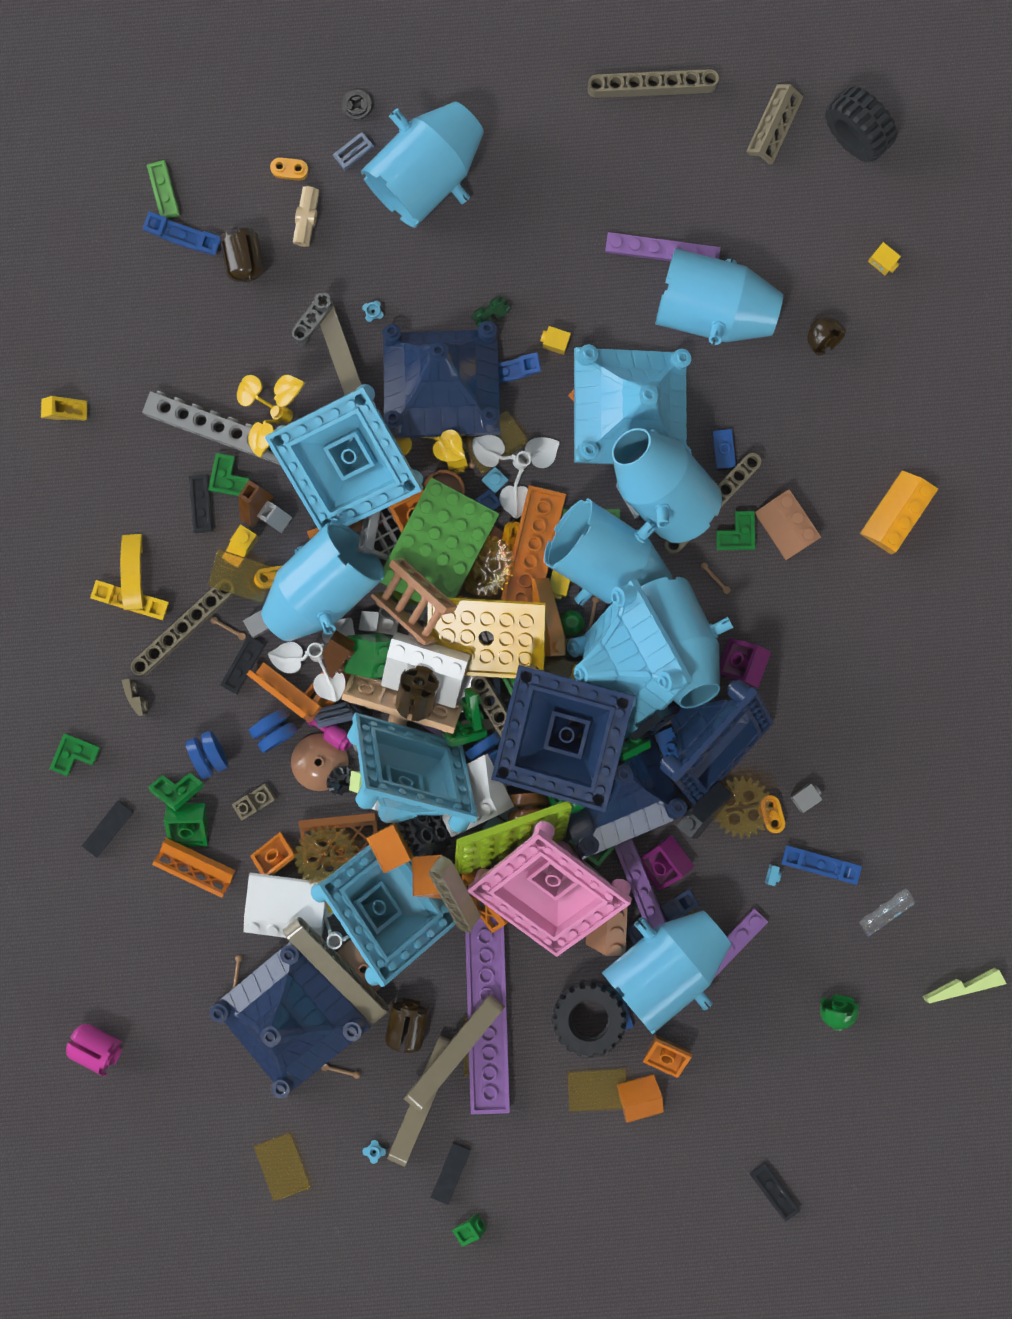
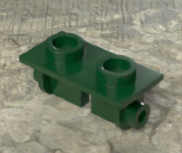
[471,296,511,328]

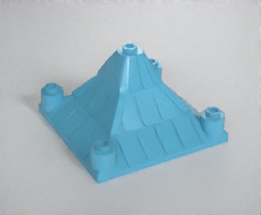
[574,344,692,464]
[264,384,423,531]
[567,579,693,739]
[347,713,478,833]
[311,823,456,987]

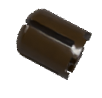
[220,228,264,282]
[395,665,439,721]
[385,998,430,1053]

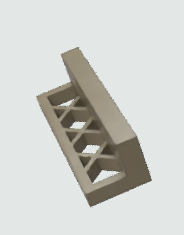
[746,84,803,164]

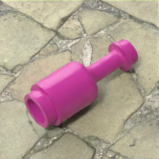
[306,719,352,752]

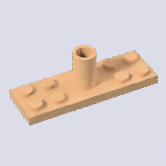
[342,674,463,734]

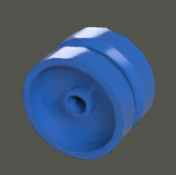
[248,708,299,753]
[185,730,229,780]
[464,731,501,765]

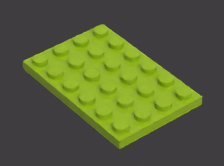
[455,801,572,875]

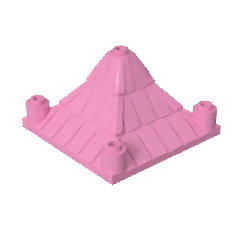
[467,821,632,957]

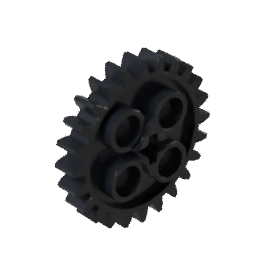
[399,815,454,856]

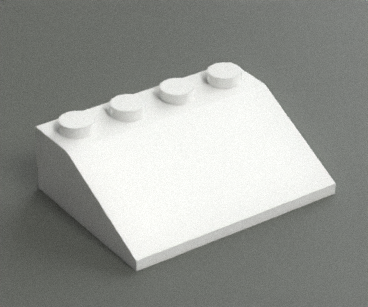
[381,632,470,709]
[442,754,514,837]
[244,873,326,938]

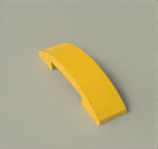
[120,534,143,610]
[90,580,169,620]

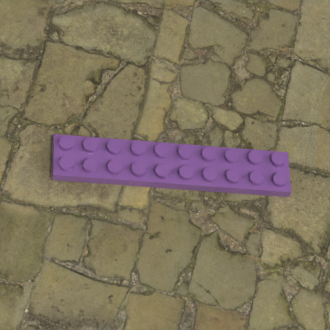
[465,917,510,1114]

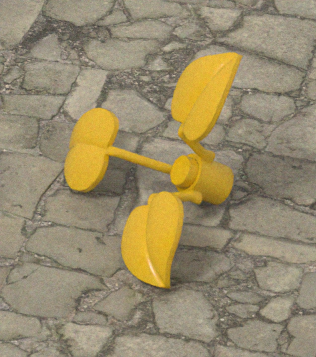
[237,375,305,458]
[394,430,466,462]

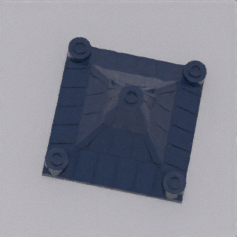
[382,321,501,438]
[491,664,636,812]
[660,679,774,806]
[567,735,687,860]
[209,942,371,1099]

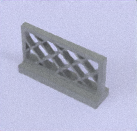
[357,507,401,560]

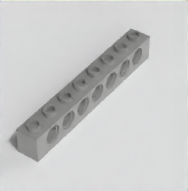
[142,391,280,465]

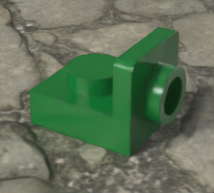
[452,1213,487,1247]

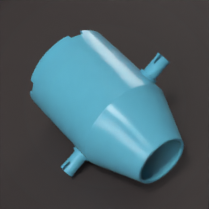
[361,102,484,228]
[655,248,783,345]
[612,428,722,543]
[544,499,673,606]
[261,521,385,641]
[641,577,733,708]
[602,910,731,1034]

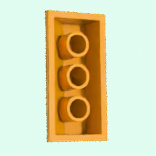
[860,470,938,555]

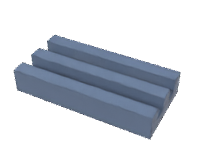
[333,132,374,171]
[314,702,354,728]

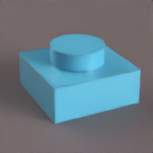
[481,467,508,494]
[765,864,781,886]

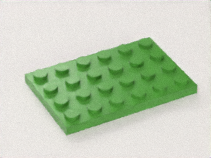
[380,478,499,607]

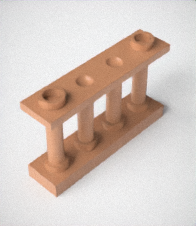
[371,558,457,646]

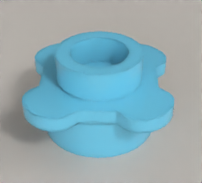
[362,301,384,322]
[363,1140,386,1164]

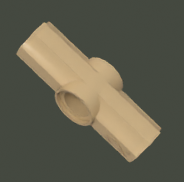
[293,186,319,247]

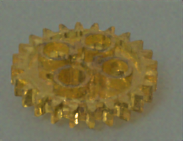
[463,535,515,597]
[714,776,774,839]
[294,825,358,884]

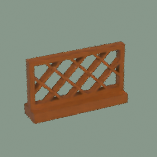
[298,813,378,867]

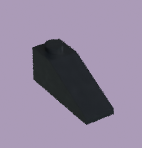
[677,782,734,839]

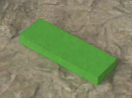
[147,160,180,219]

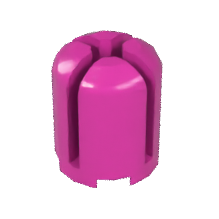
[66,1024,123,1077]

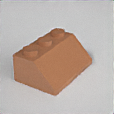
[755,489,821,560]
[586,906,628,956]

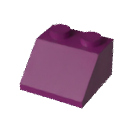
[720,638,771,688]
[640,835,695,891]

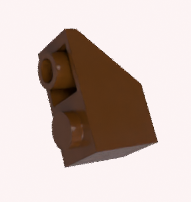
[238,480,274,528]
[322,630,356,679]

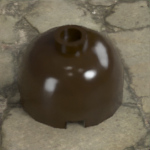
[807,317,846,356]

